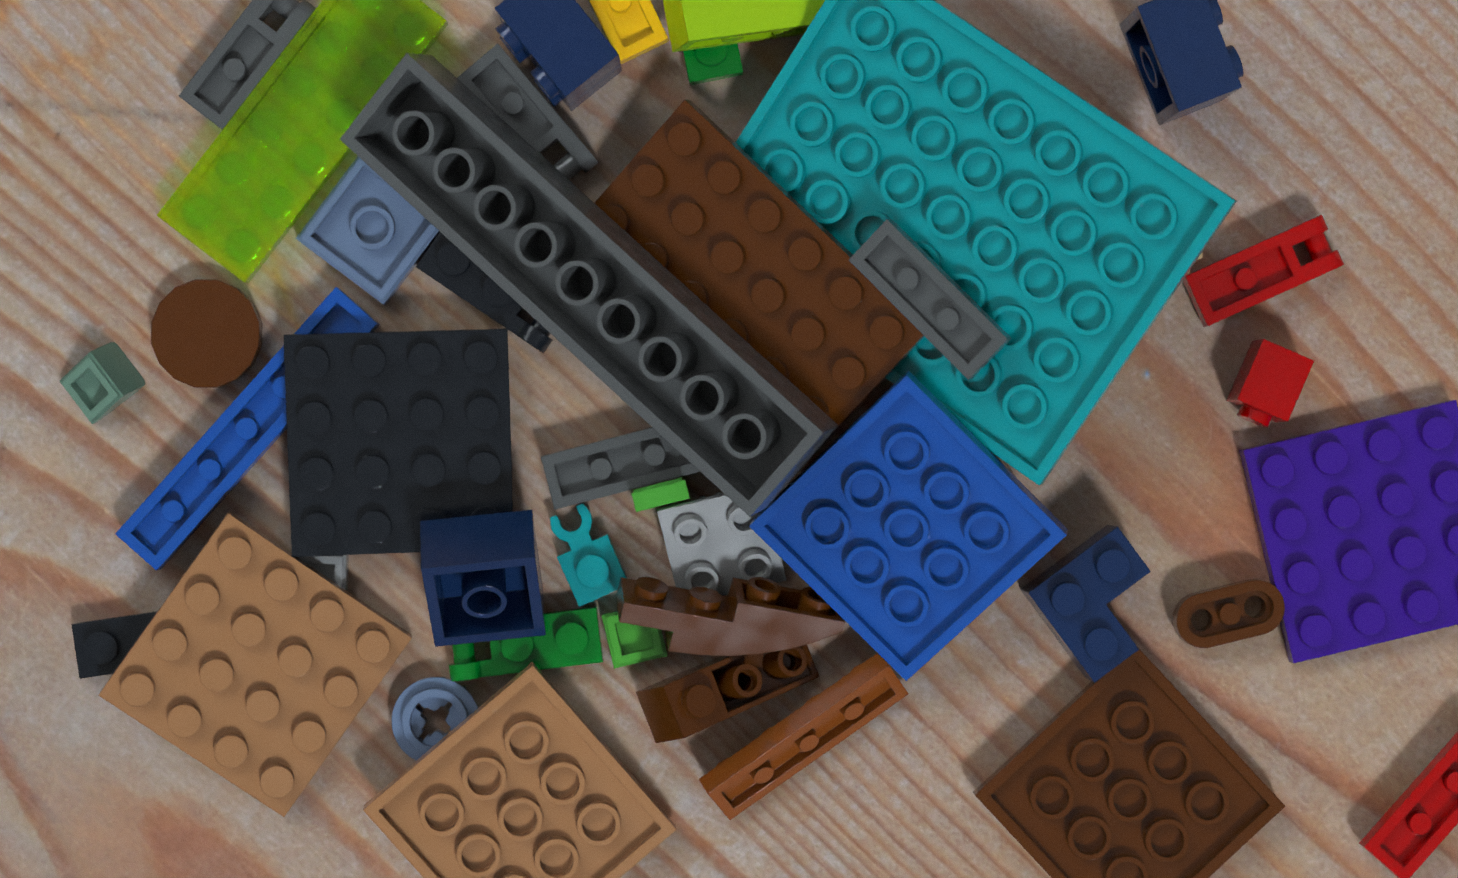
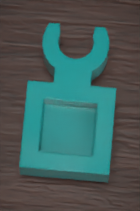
[550,503,627,607]

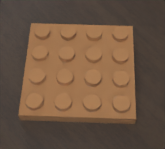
[98,511,412,817]
[363,662,677,878]

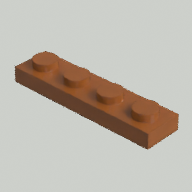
[699,653,909,820]

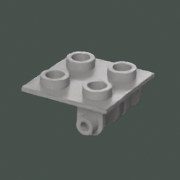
[657,492,786,596]

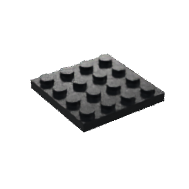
[284,328,513,557]

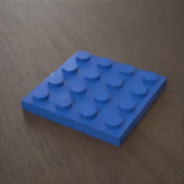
[749,370,1068,681]

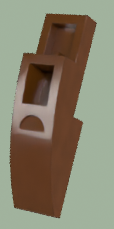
[616,577,845,656]

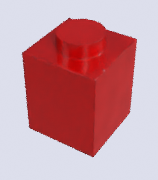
[1226,339,1314,428]

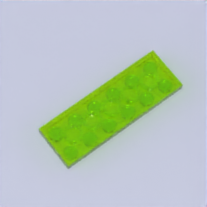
[157,0,448,284]

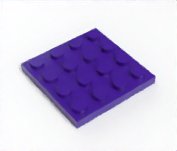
[1239,400,1458,663]

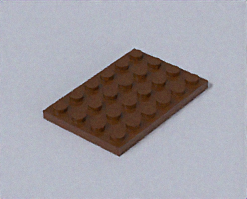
[594,99,925,473]

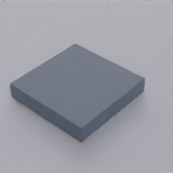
[295,156,440,306]

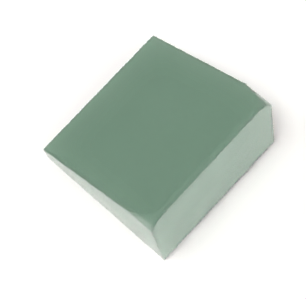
[60,342,145,424]

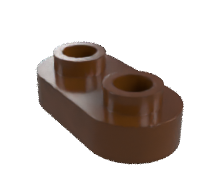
[1173,579,1285,648]

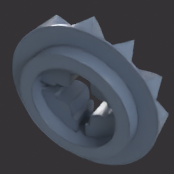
[392,677,478,760]

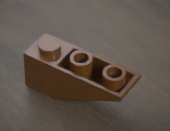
[636,645,819,743]

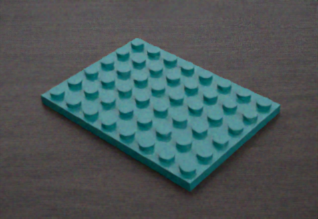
[735,0,1237,485]

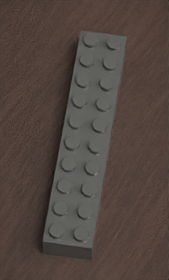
[340,53,838,517]

